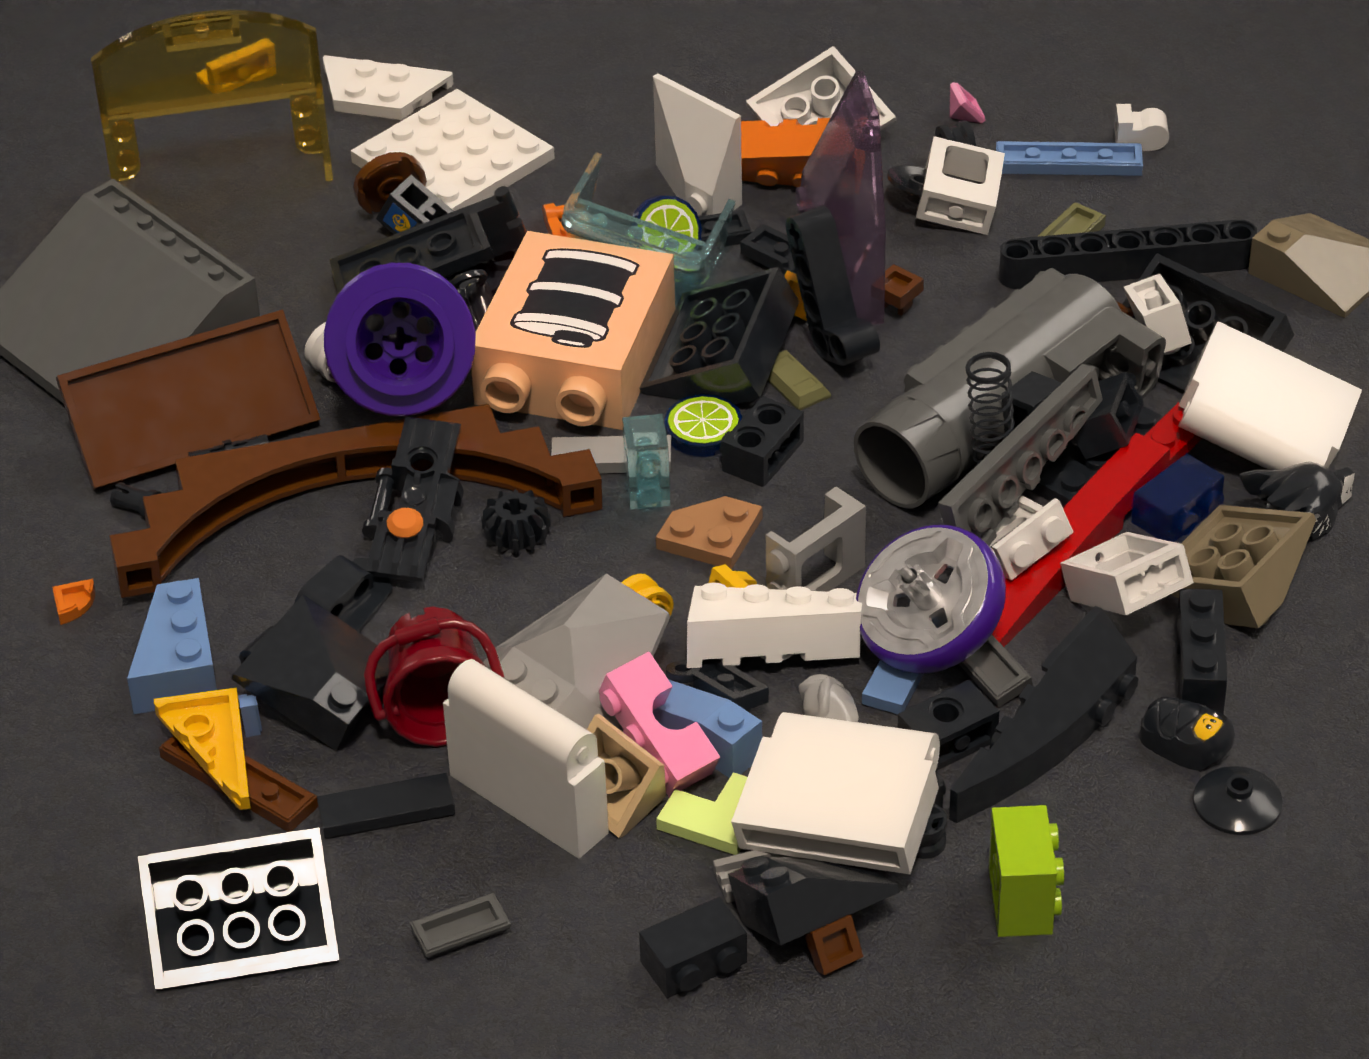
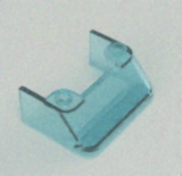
[561,152,736,286]

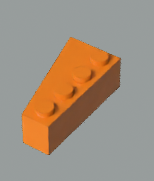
[741,116,865,193]

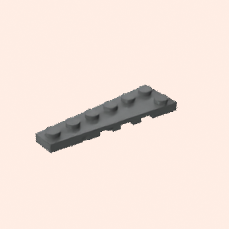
[938,364,1103,546]

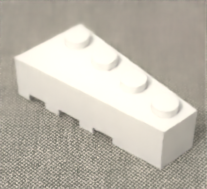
[687,583,862,668]

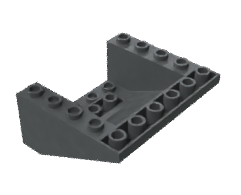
[0,179,260,403]

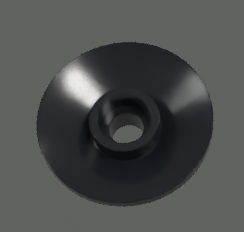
[887,165,926,204]
[1193,766,1283,835]

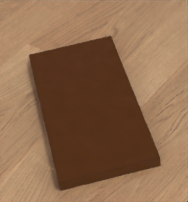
[56,309,321,491]

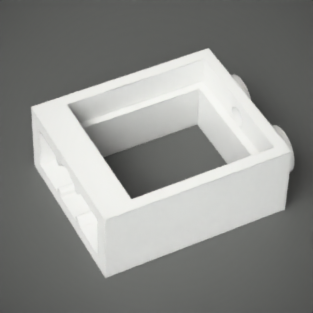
[1060,532,1194,615]

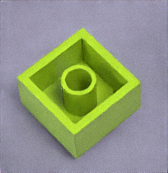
[988,805,1064,937]

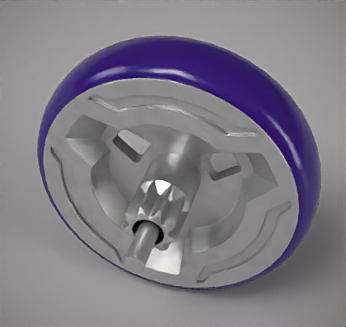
[856,525,1006,674]

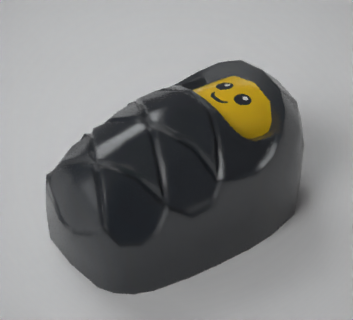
[1140,697,1235,772]

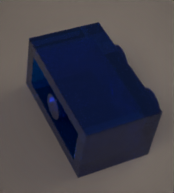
[1132,454,1225,542]

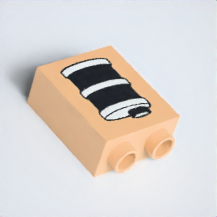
[471,231,675,430]

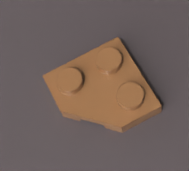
[656,496,763,570]

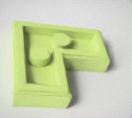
[656,772,748,855]

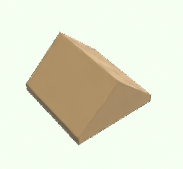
[587,714,666,838]

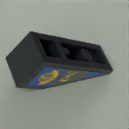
[376,175,454,234]

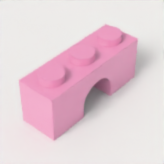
[599,652,720,797]

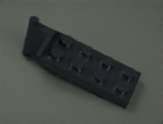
[330,186,527,294]

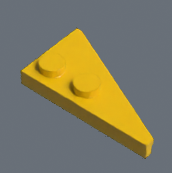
[154,687,251,810]

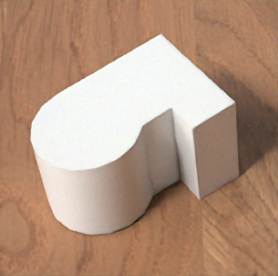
[1114,104,1169,151]

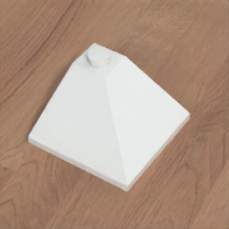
[746,46,896,141]
[653,73,742,217]

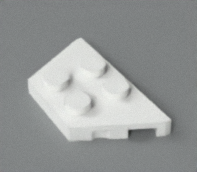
[323,55,453,120]

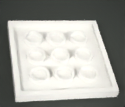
[351,89,555,211]

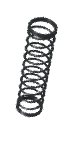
[965,352,1015,469]

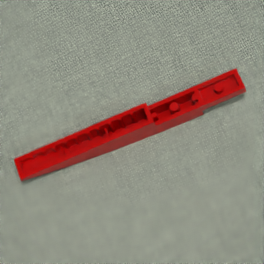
[992,402,1202,647]

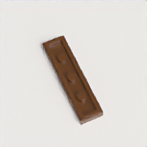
[159,735,318,832]

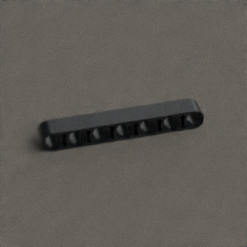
[999,220,1257,289]

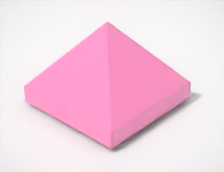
[950,82,985,124]

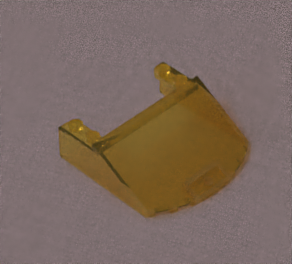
[91,10,333,183]

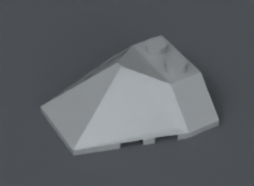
[483,573,671,731]

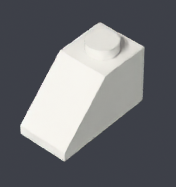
[1124,274,1192,355]

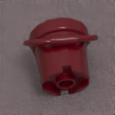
[364,606,504,747]

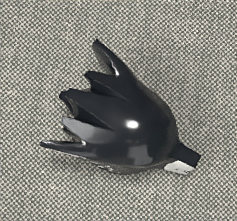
[1240,462,1355,541]

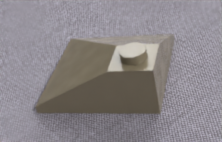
[1248,213,1369,318]
[1171,505,1316,628]

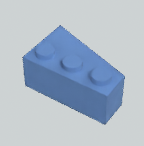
[127,578,217,714]

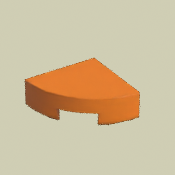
[52,579,96,625]

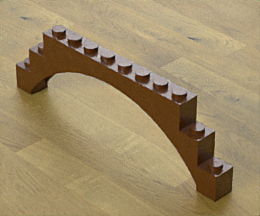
[109,404,602,598]

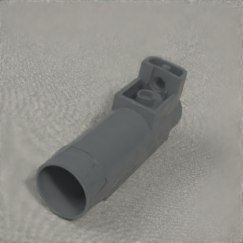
[854,268,1166,508]

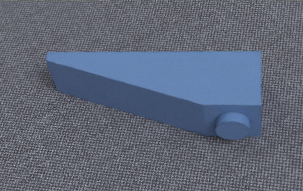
[653,679,762,778]

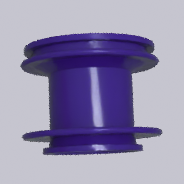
[324,263,476,416]

